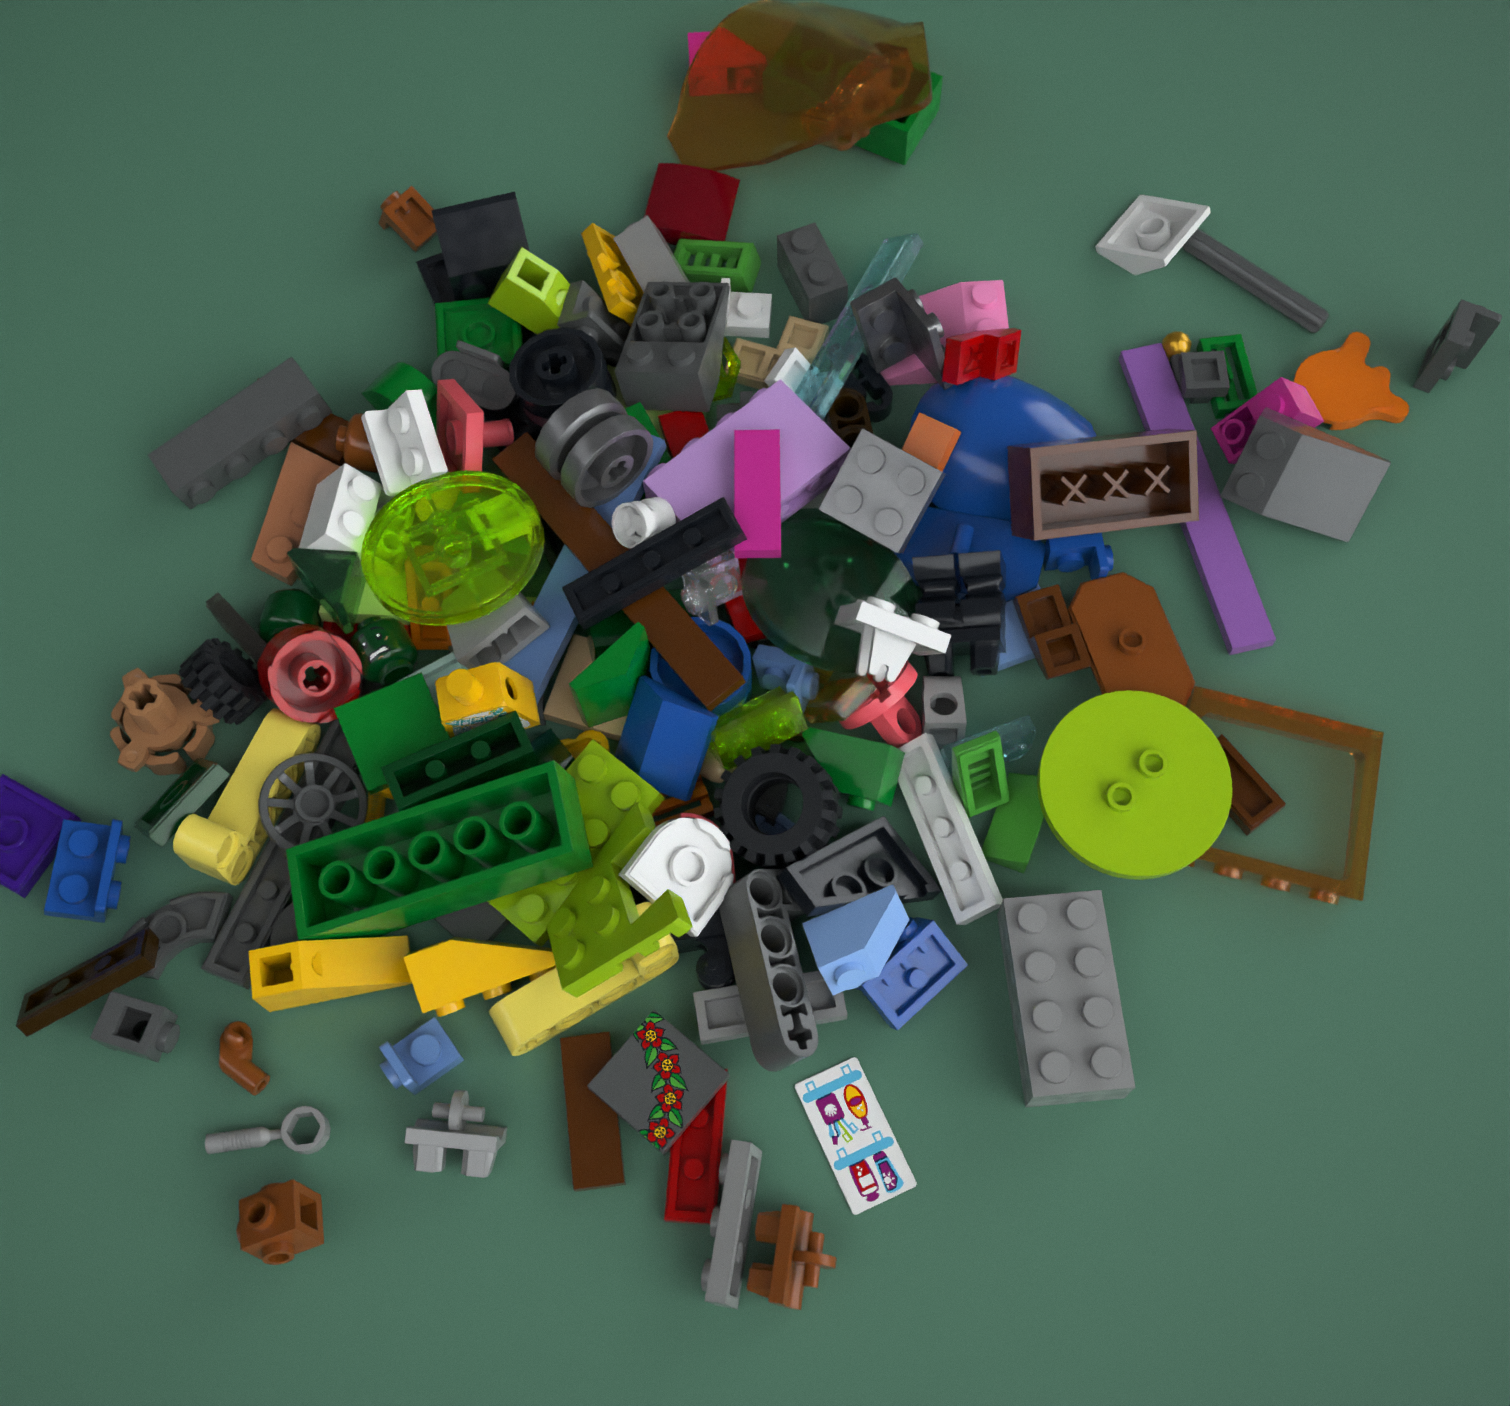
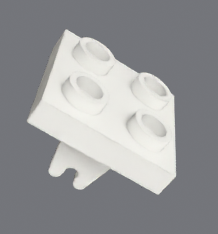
[834,597,952,682]

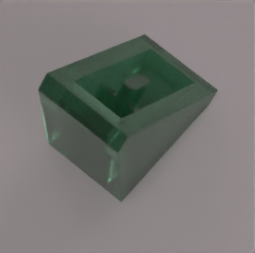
[287,548,367,635]

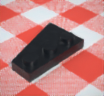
[778,816,942,917]

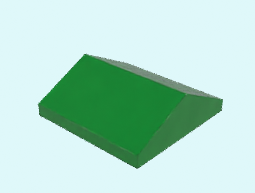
[569,621,651,728]

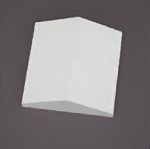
[1095,194,1211,275]

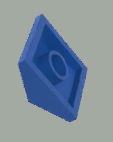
[615,675,719,801]

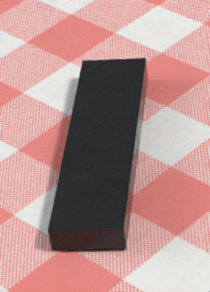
[562,497,747,630]

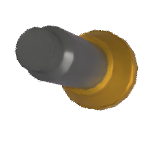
[1162,331,1192,395]

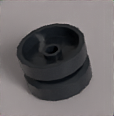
[509,327,617,434]

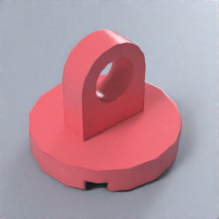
[834,660,922,748]

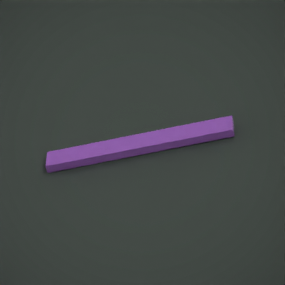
[1119,343,1276,655]

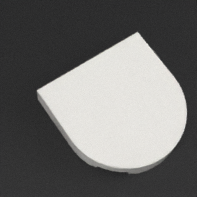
[619,817,734,937]

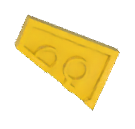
[581,222,644,327]

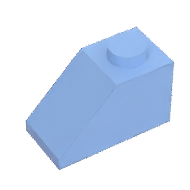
[802,884,909,995]

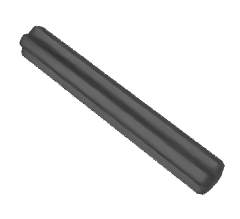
[1183,228,1329,333]

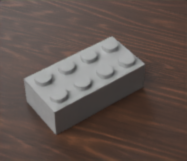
[997,890,1135,1108]

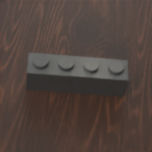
[148,356,332,509]

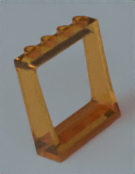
[1185,686,1384,905]

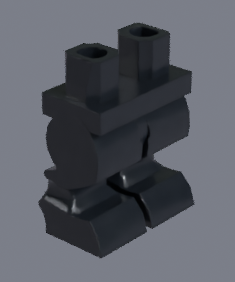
[912,550,1006,676]

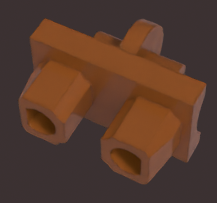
[747,1204,837,1310]

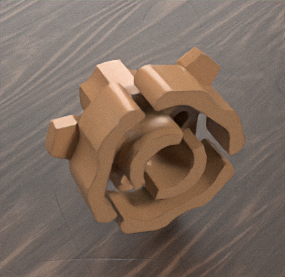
[110,668,220,775]

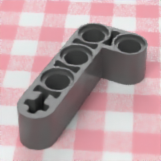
[719,869,819,1072]

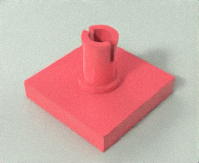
[436,379,514,496]

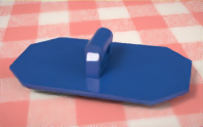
[879,507,1046,602]

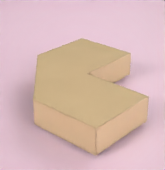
[723,316,829,389]

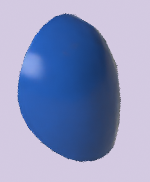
[909,375,1097,521]

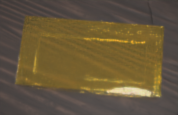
[803,676,877,724]

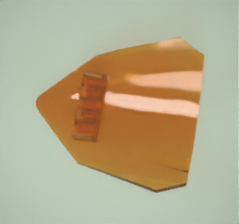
[667,0,933,171]

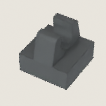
[1178,351,1230,404]

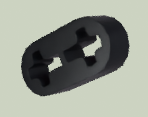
[832,349,893,423]

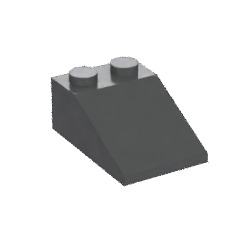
[1220,407,1391,542]

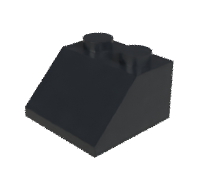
[431,191,530,301]

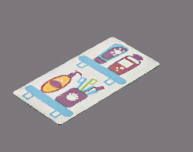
[795,1057,917,1215]

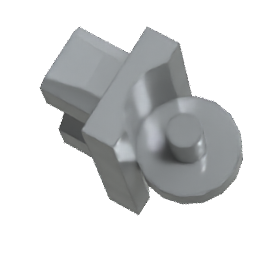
[405,1090,507,1178]

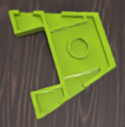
[546,802,693,998]

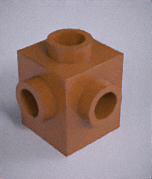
[236,1179,324,1265]

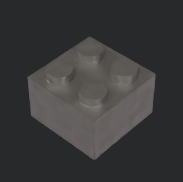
[819,428,946,553]

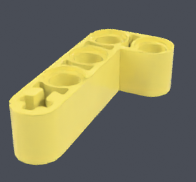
[173,708,321,886]
[489,902,679,1056]

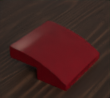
[643,163,740,246]

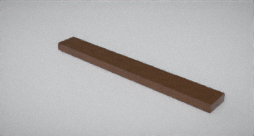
[492,432,746,711]

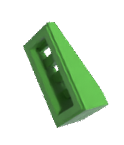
[674,239,761,293]
[952,730,1010,818]

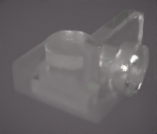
[681,550,743,626]

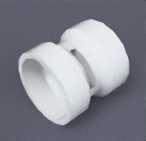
[611,497,676,548]

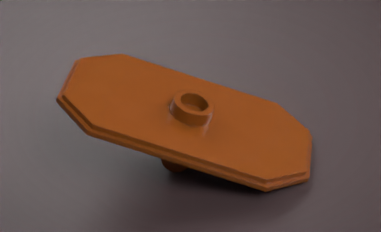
[1068,572,1196,706]

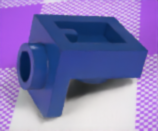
[1043,532,1114,580]

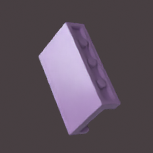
[643,379,851,575]

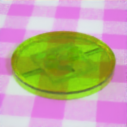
[361,470,544,626]

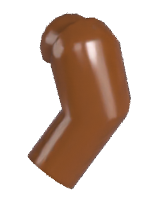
[219,1021,270,1096]

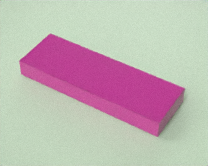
[734,429,781,558]

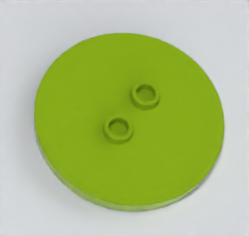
[1037,690,1232,880]

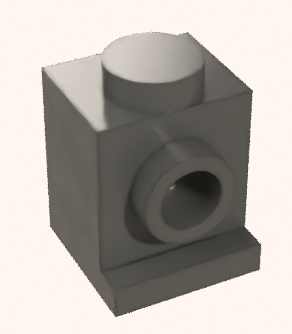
[90,991,180,1063]

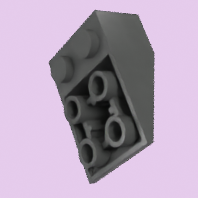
[615,281,730,412]

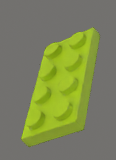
[487,739,665,947]

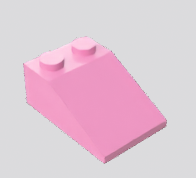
[880,280,1009,386]

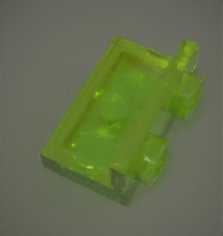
[708,686,808,770]

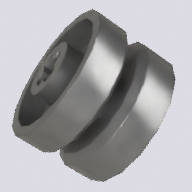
[535,388,653,508]

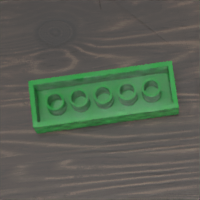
[286,760,593,941]

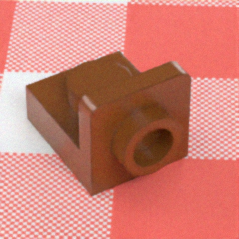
[378,186,437,253]

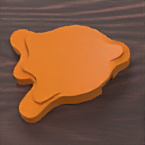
[1293,332,1409,430]

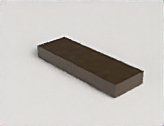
[16,928,160,1037]

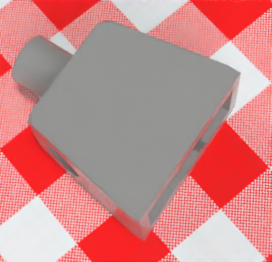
[442,568,550,669]

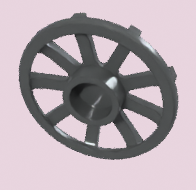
[258,753,367,851]

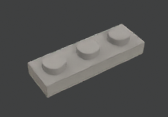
[693,970,847,1045]
[701,1140,763,1309]

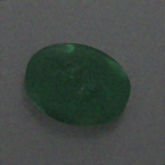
[741,518,919,673]

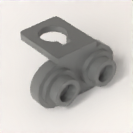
[432,340,516,411]

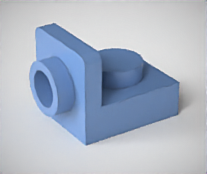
[752,645,819,715]
[379,1017,464,1095]

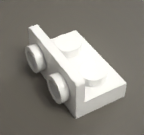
[361,389,448,496]

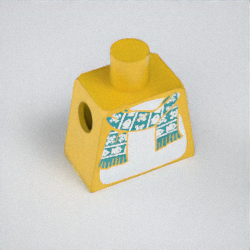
[435,662,540,738]

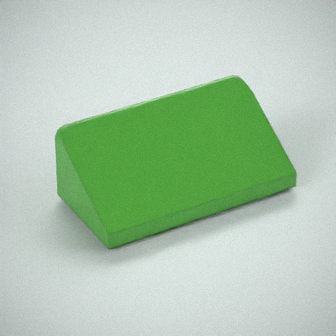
[982,772,1044,874]

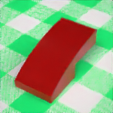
[942,328,1022,385]

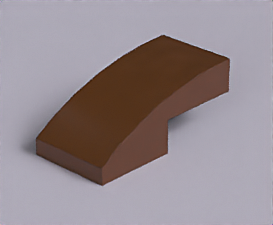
[1012,584,1092,680]

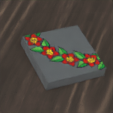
[587,1010,730,1155]

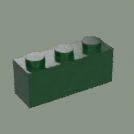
[381,711,538,811]

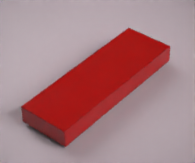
[664,1069,728,1225]

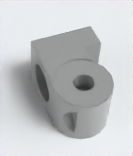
[921,676,967,749]

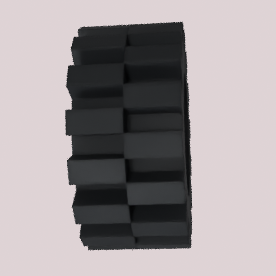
[179,638,268,725]

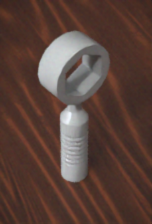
[205,1106,331,1155]

